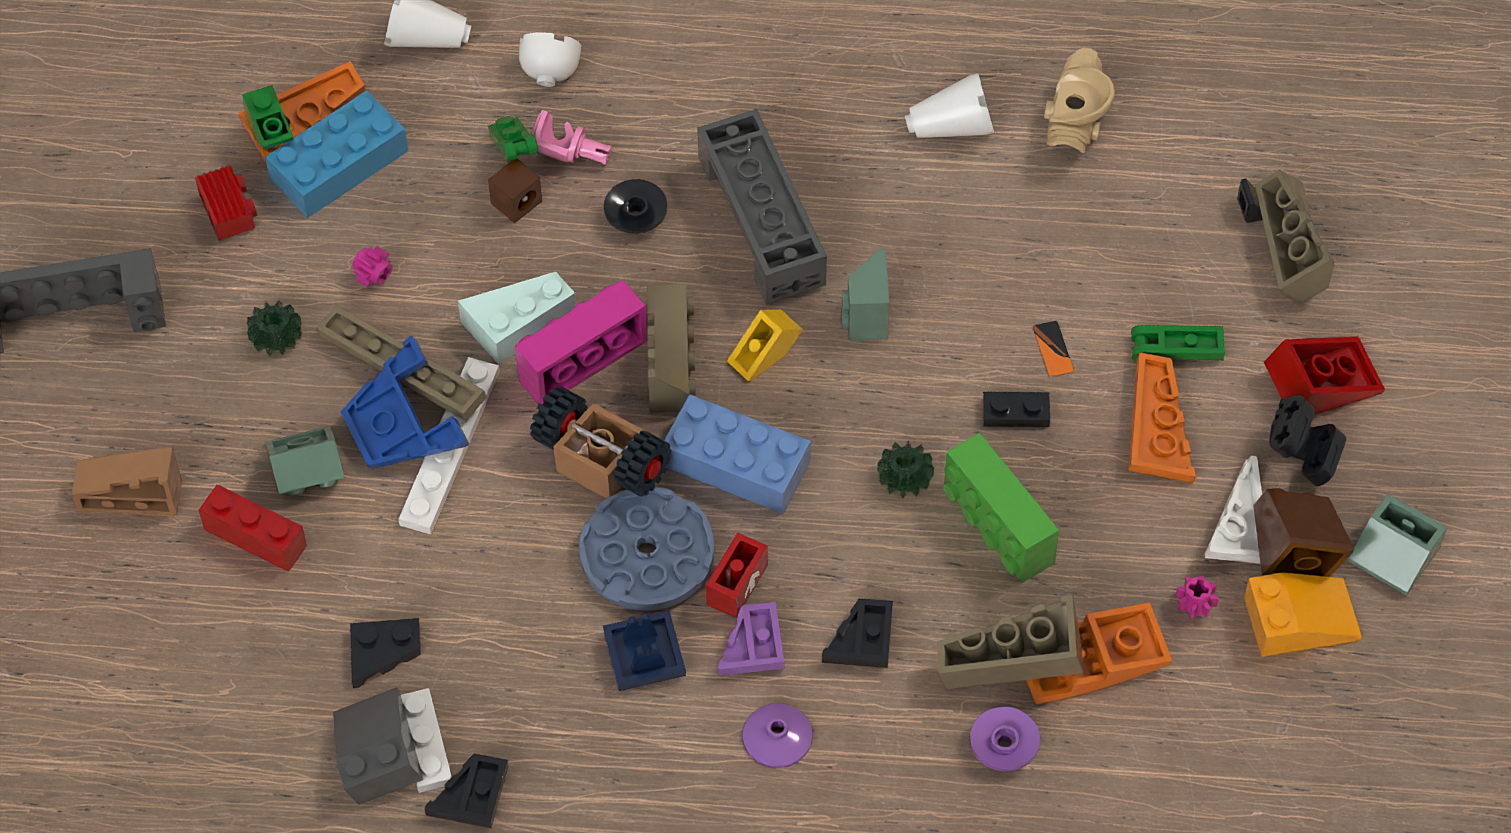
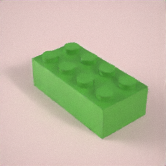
[943,433,1059,583]

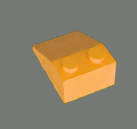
[1244,573,1362,657]

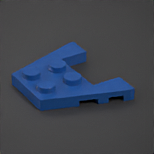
[341,336,469,469]

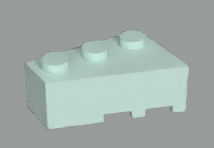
[458,272,576,365]

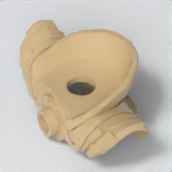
[1044,48,1115,153]

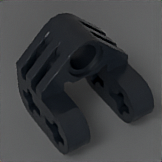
[1269,395,1346,486]

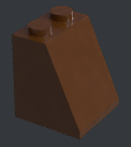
[1253,488,1354,577]

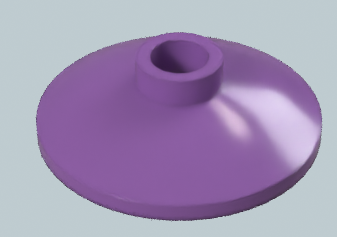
[743,704,812,768]
[970,707,1040,771]

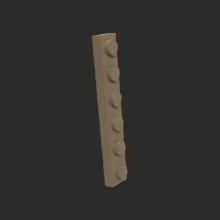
[316,305,487,421]

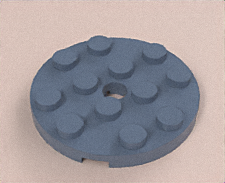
[579,487,715,611]

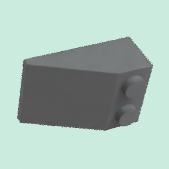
[333,687,423,805]

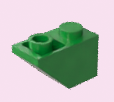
[242,85,294,150]

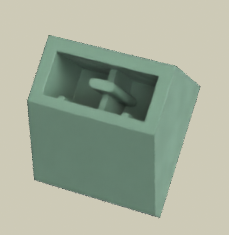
[1348,494,1447,596]

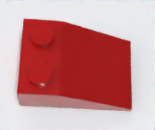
[1264,336,1385,415]

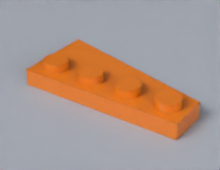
[238,61,365,165]
[1128,353,1196,483]

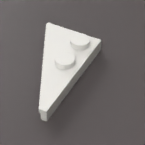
[1205,456,1262,564]

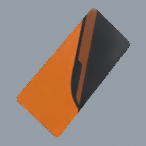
[1033,321,1074,377]

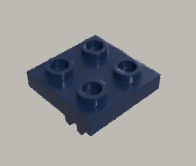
[603,611,686,691]

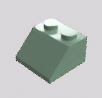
[841,248,890,340]
[265,426,345,496]

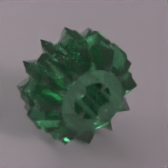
[247,300,302,356]
[877,440,934,499]

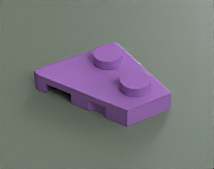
[718,602,784,676]

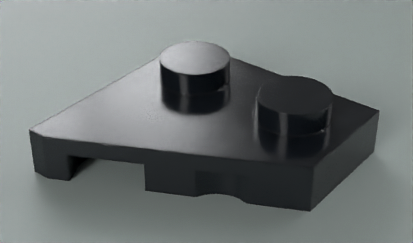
[822,598,893,668]
[350,618,421,688]
[424,753,509,828]

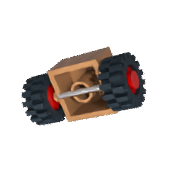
[530,386,671,498]

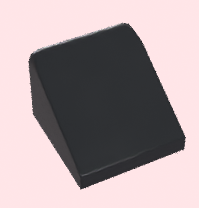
[1237,178,1263,223]

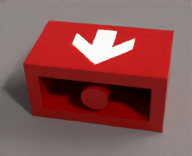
[706,532,768,619]

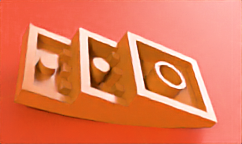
[1026,602,1173,705]

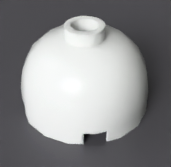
[519,32,582,87]

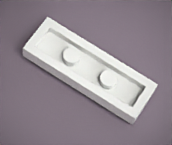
[401,688,452,793]

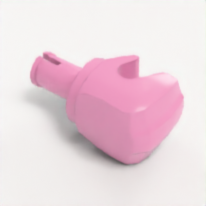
[531,110,612,165]

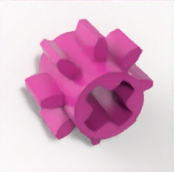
[352,246,393,287]
[1176,575,1219,619]

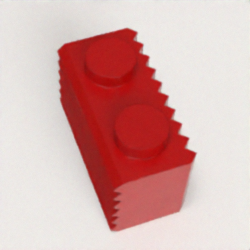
[195,165,258,241]

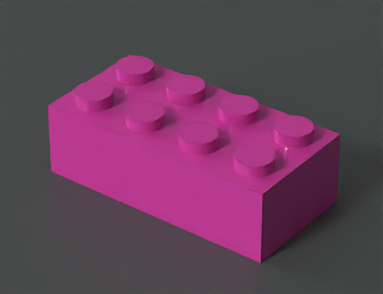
[515,279,648,405]

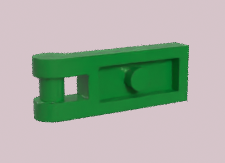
[488,116,538,162]
[1131,325,1225,362]

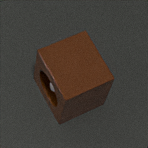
[488,158,542,224]

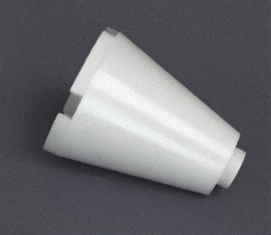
[384,0,472,48]
[905,73,994,138]

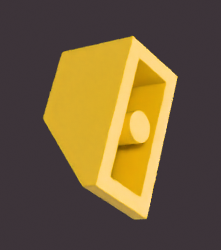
[727,309,803,382]

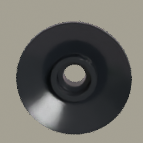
[604,179,668,234]

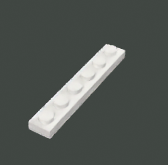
[399,357,500,534]

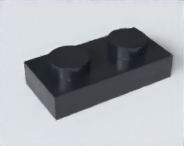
[983,392,1050,427]

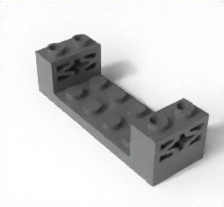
[697,109,827,304]
[0,248,166,354]

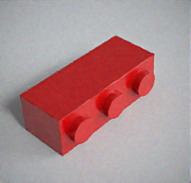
[198,484,307,572]

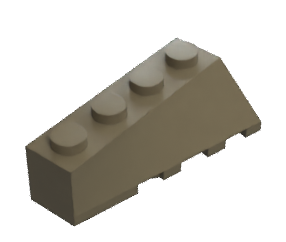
[1255,169,1335,303]
[647,284,696,413]
[937,594,1083,689]

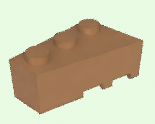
[72,446,182,515]

